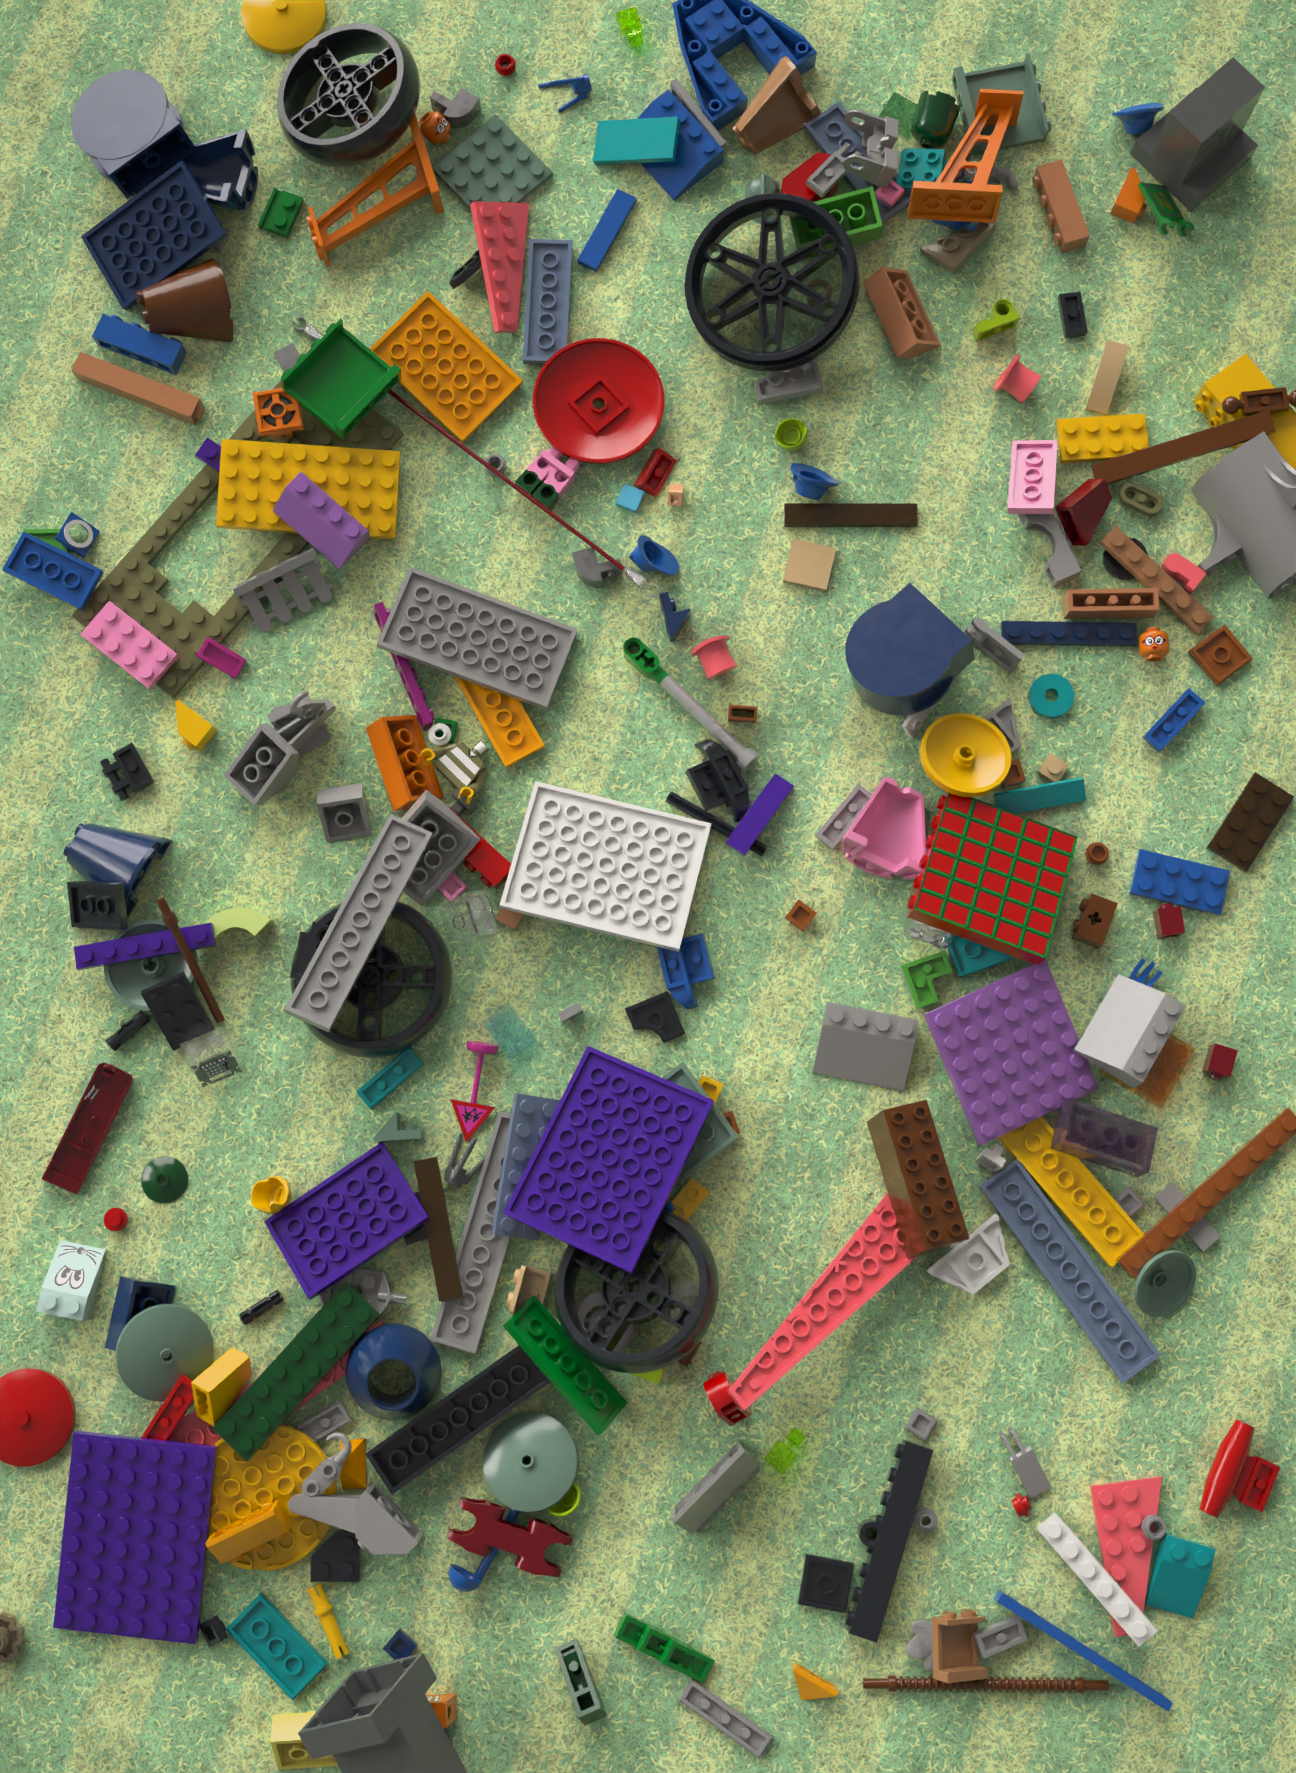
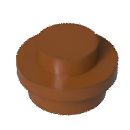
[1085,842,1109,865]

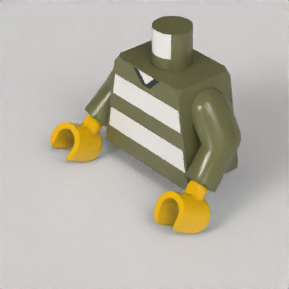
[419,741,489,804]

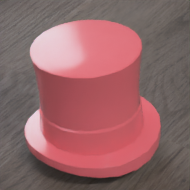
[993,354,1041,404]
[691,635,738,680]

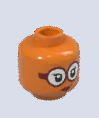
[419,111,451,145]
[1138,627,1169,662]

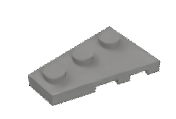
[754,359,823,405]

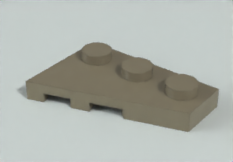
[920,222,996,274]

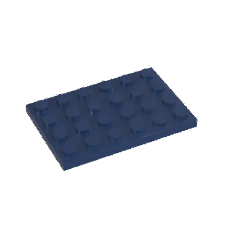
[81,160,228,311]

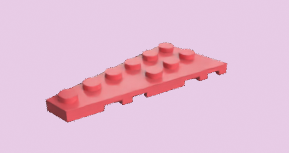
[470,201,529,333]
[1090,1476,1162,1637]

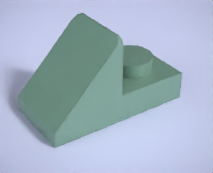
[374,1112,424,1143]

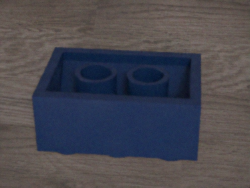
[104,1276,175,1351]

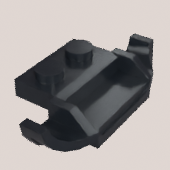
[685,739,749,823]

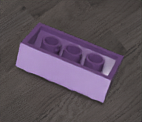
[273,471,370,570]

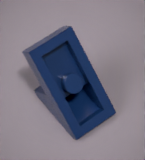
[659,592,691,642]

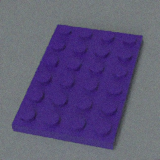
[264,1142,430,1300]

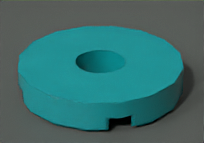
[1028,673,1074,719]

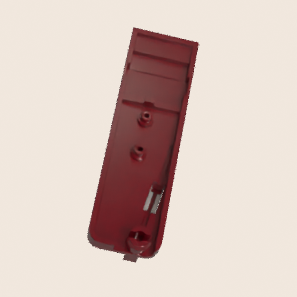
[42,1063,133,1195]

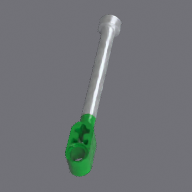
[623,637,759,771]

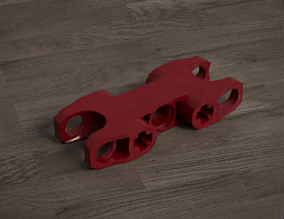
[447,1497,573,1577]

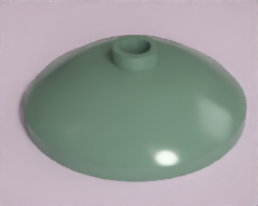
[1134,1250,1196,1317]

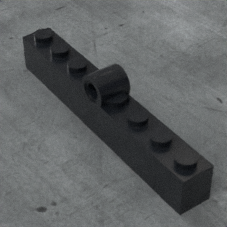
[844,1439,933,1643]

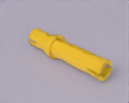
[307,1583,350,1659]

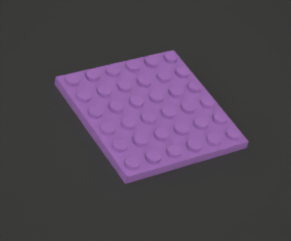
[924,959,1099,1145]

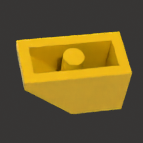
[175,700,217,752]

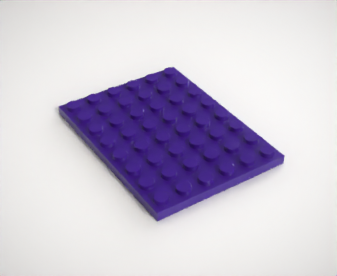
[503,1046,715,1274]
[53,1431,218,1644]

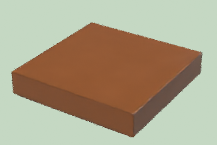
[1188,624,1253,687]

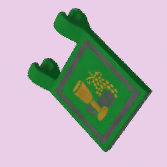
[1138,182,1194,237]

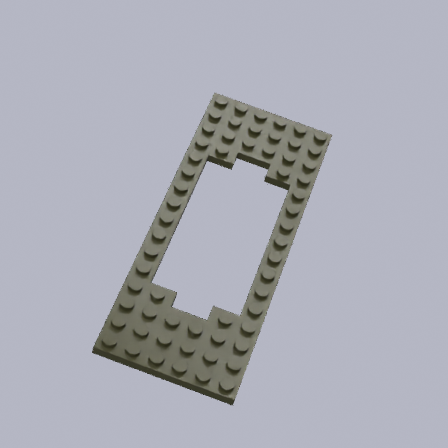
[72,380,403,698]

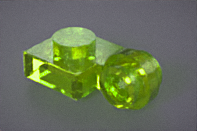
[616,7,643,48]
[764,1427,806,1475]

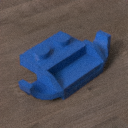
[657,934,715,1009]

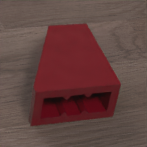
[1055,479,1112,546]

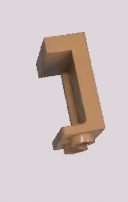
[932,1609,988,1683]

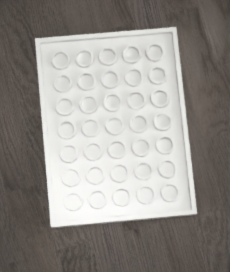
[499,781,711,952]

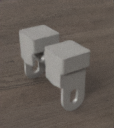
[843,109,898,188]

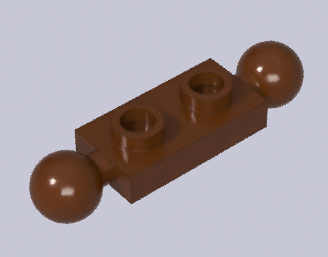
[1222,387,1296,416]

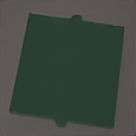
[879,92,918,139]

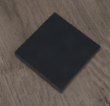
[798,1553,854,1613]

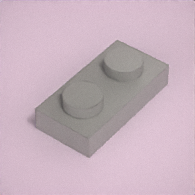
[973,1615,1028,1659]

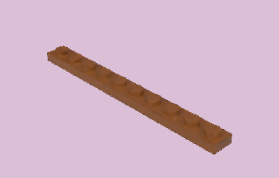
[1116,1108,1296,1278]

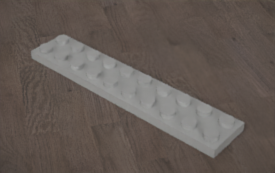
[285,814,432,1032]
[430,1111,511,1354]

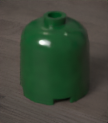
[911,91,961,149]

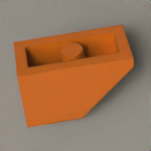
[1110,167,1147,224]

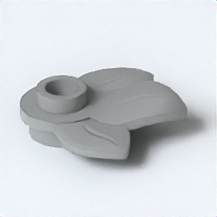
[905,1620,933,1671]

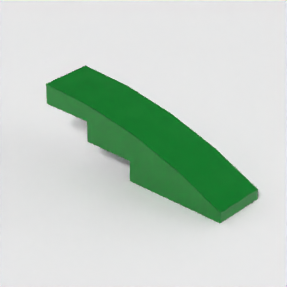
[613,1612,715,1683]

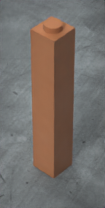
[71,352,205,425]

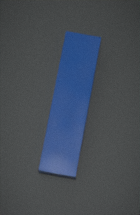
[577,189,637,272]

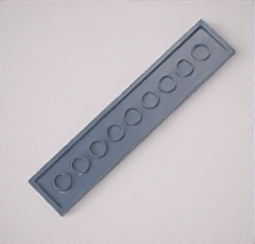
[979,1159,1161,1383]

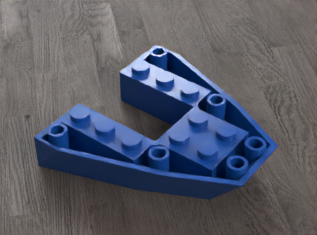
[672,0,817,131]

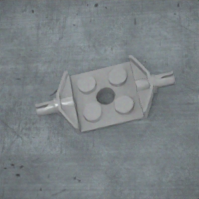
[319,1268,407,1320]

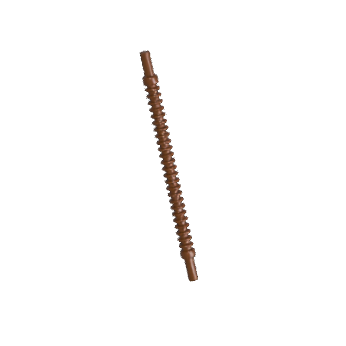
[863,1675,1109,1693]

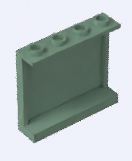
[951,53,1051,156]

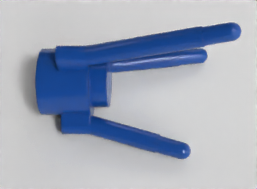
[538,74,592,112]

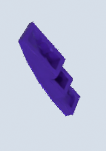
[725,773,794,857]

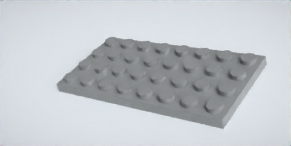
[377,567,578,710]

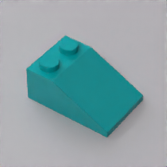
[1145,1533,1216,1619]

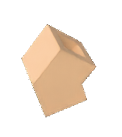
[668,483,683,506]

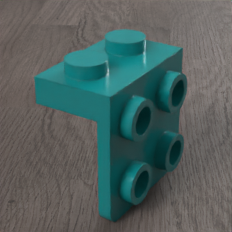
[896,148,948,190]

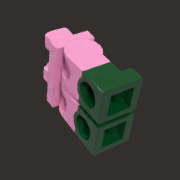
[515,447,580,511]

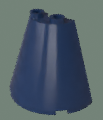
[169,130,258,211]
[63,823,172,919]

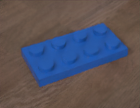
[2,531,104,611]
[1129,849,1230,916]

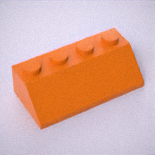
[366,715,444,811]

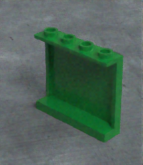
[281,319,401,440]

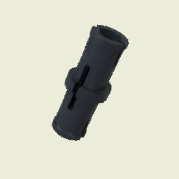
[105,1011,151,1051]

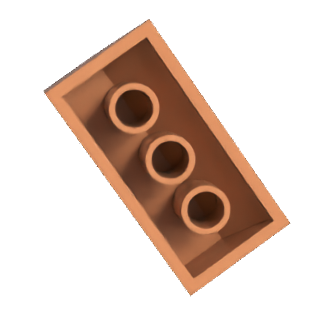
[863,267,941,359]

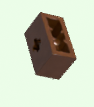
[1071,893,1118,949]

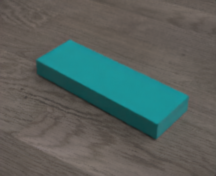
[356,1047,424,1110]

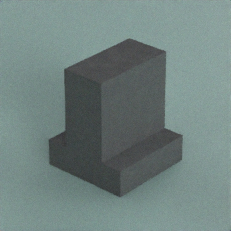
[1130,57,1265,212]
[298,1653,467,1773]

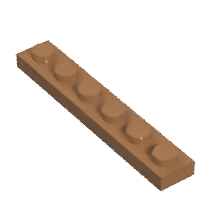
[1099,526,1214,635]

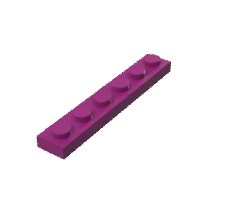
[373,602,435,732]

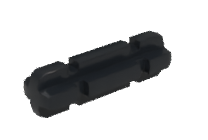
[239,1290,284,1325]

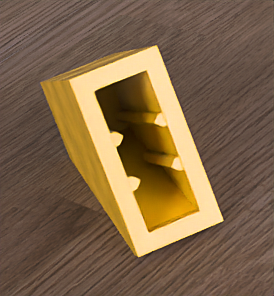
[191,1348,252,1426]

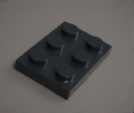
[67,881,128,930]
[141,971,216,1051]

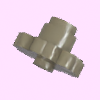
[0,1612,25,1663]

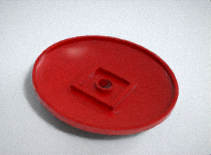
[533,338,665,464]

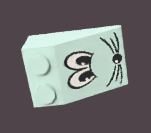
[36,1240,106,1321]

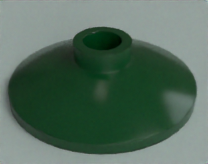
[141,1156,188,1203]

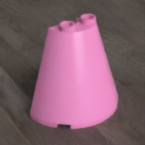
[841,777,926,880]

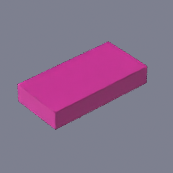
[196,637,246,679]

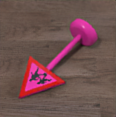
[450,1041,499,1142]

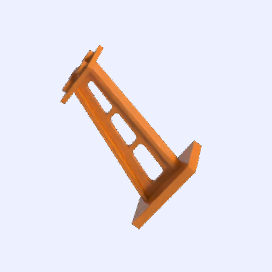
[908,89,1023,223]
[306,115,444,267]

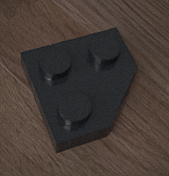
[310,1530,360,1582]

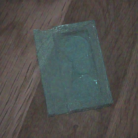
[482,1003,537,1060]

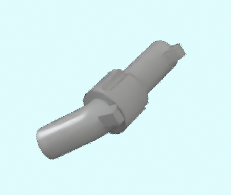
[990,165,1019,190]

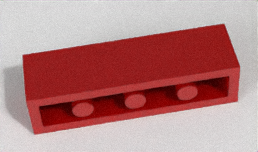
[450,808,511,889]

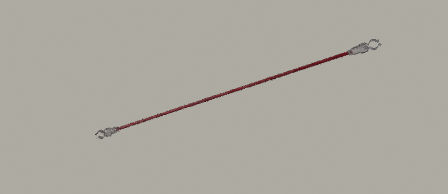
[292,316,662,599]

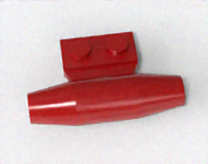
[1199,1419,1280,1518]

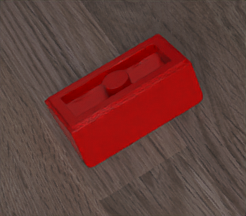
[633,448,677,498]

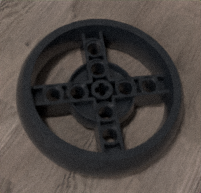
[277,23,420,168]
[290,901,452,1058]
[554,1209,719,1374]

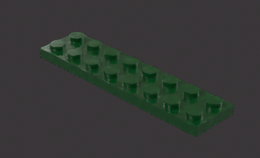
[212,1282,381,1462]

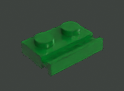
[258,188,304,238]

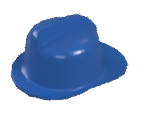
[629,535,679,575]

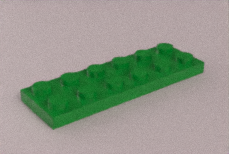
[503,1295,628,1435]

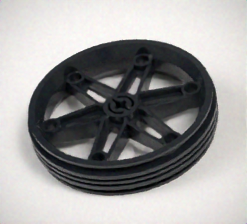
[685,193,860,372]

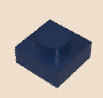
[383,1628,418,1660]

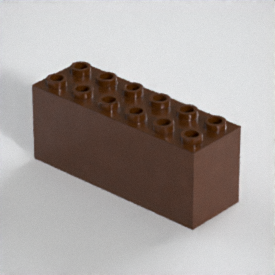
[867,1099,970,1259]

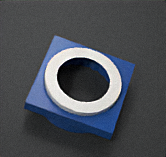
[55,512,100,558]

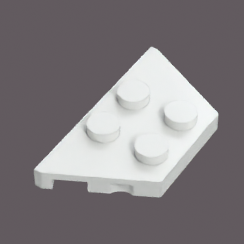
[925,1213,1010,1295]

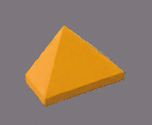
[340,1438,367,1489]
[792,1661,839,1700]

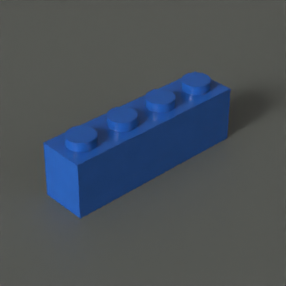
[92,314,187,375]

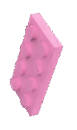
[1008,440,1057,514]
[80,601,179,690]

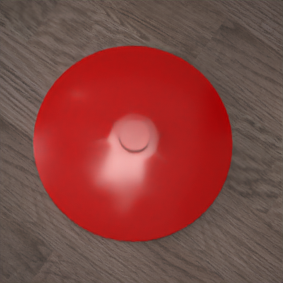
[0,1368,76,1467]

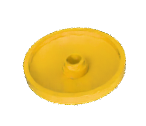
[241,0,326,54]
[919,713,1011,797]

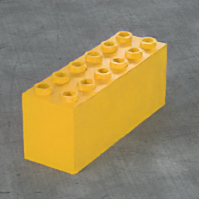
[1193,353,1296,470]

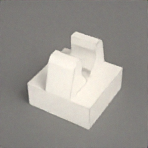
[975,1143,1006,1174]

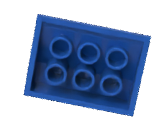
[637,89,724,201]

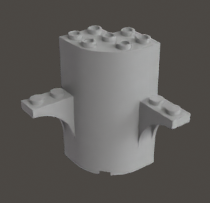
[1191,432,1296,597]

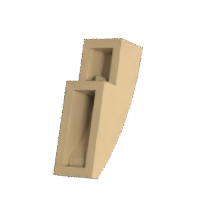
[1085,340,1128,415]

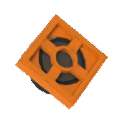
[252,388,304,440]

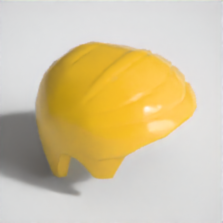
[251,1176,292,1214]

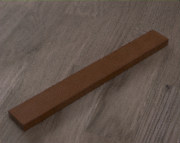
[1091,410,1275,484]

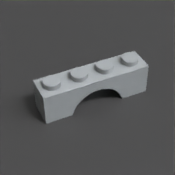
[1017,514,1082,588]

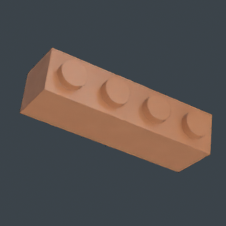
[1032,159,1090,253]
[1063,588,1159,619]

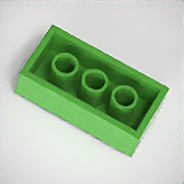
[789,186,884,259]

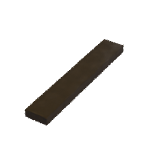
[784,503,918,527]
[414,1157,463,1302]

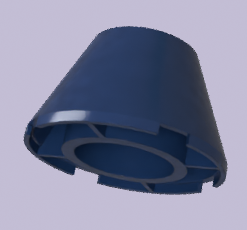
[345,1323,441,1420]

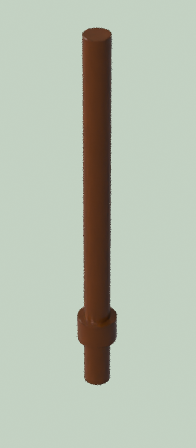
[156,897,225,1023]

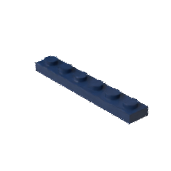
[1001,621,1137,647]

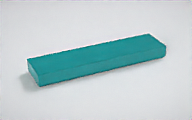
[993,777,1086,814]

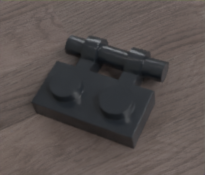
[100,743,155,801]

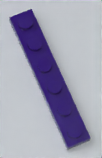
[74,923,216,970]

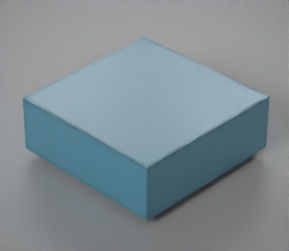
[616,484,645,513]

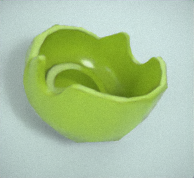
[774,418,808,452]

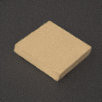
[783,538,837,592]

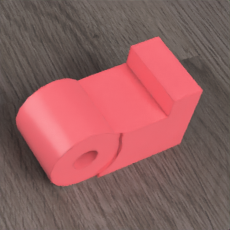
[1161,553,1206,595]

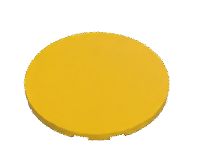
[209,1424,337,1571]

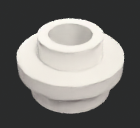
[428,723,451,746]

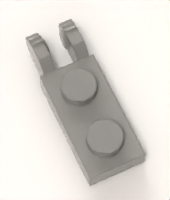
[806,142,861,198]
[965,617,1025,672]

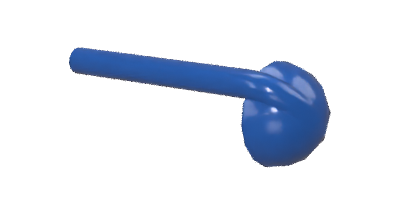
[448,1508,520,1592]

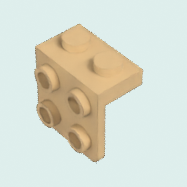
[506,1265,552,1314]

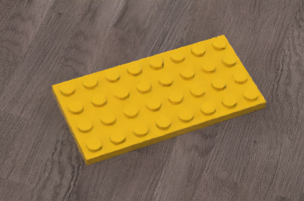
[216,439,401,540]

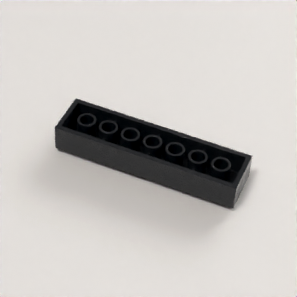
[365,1345,551,1495]

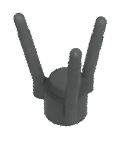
[444,1134,486,1188]

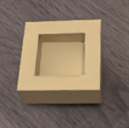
[1037,753,1069,783]

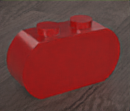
[781,152,839,202]
[703,1371,752,1427]

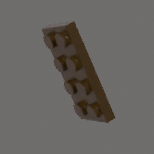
[1206,772,1294,872]

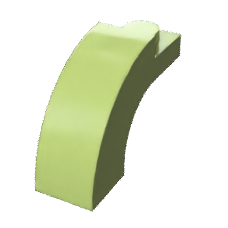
[201,908,274,954]

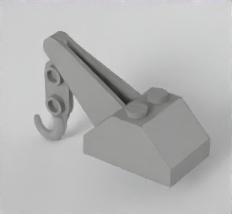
[224,692,336,806]
[288,1433,424,1555]

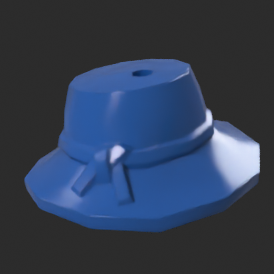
[1112,103,1164,135]
[790,463,839,500]

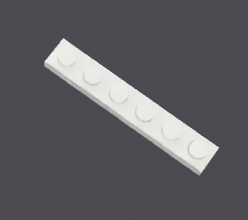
[1037,1511,1157,1647]

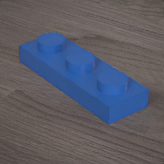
[1142,688,1206,752]

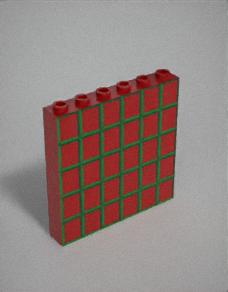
[907,792,1078,965]

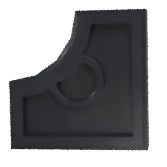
[625,991,685,1043]

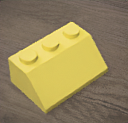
[270,1711,338,1770]

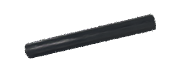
[666,792,767,856]

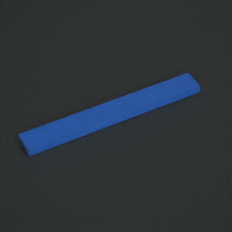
[994,1590,1172,1712]

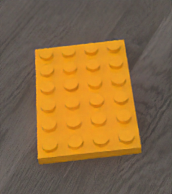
[369,291,523,444]

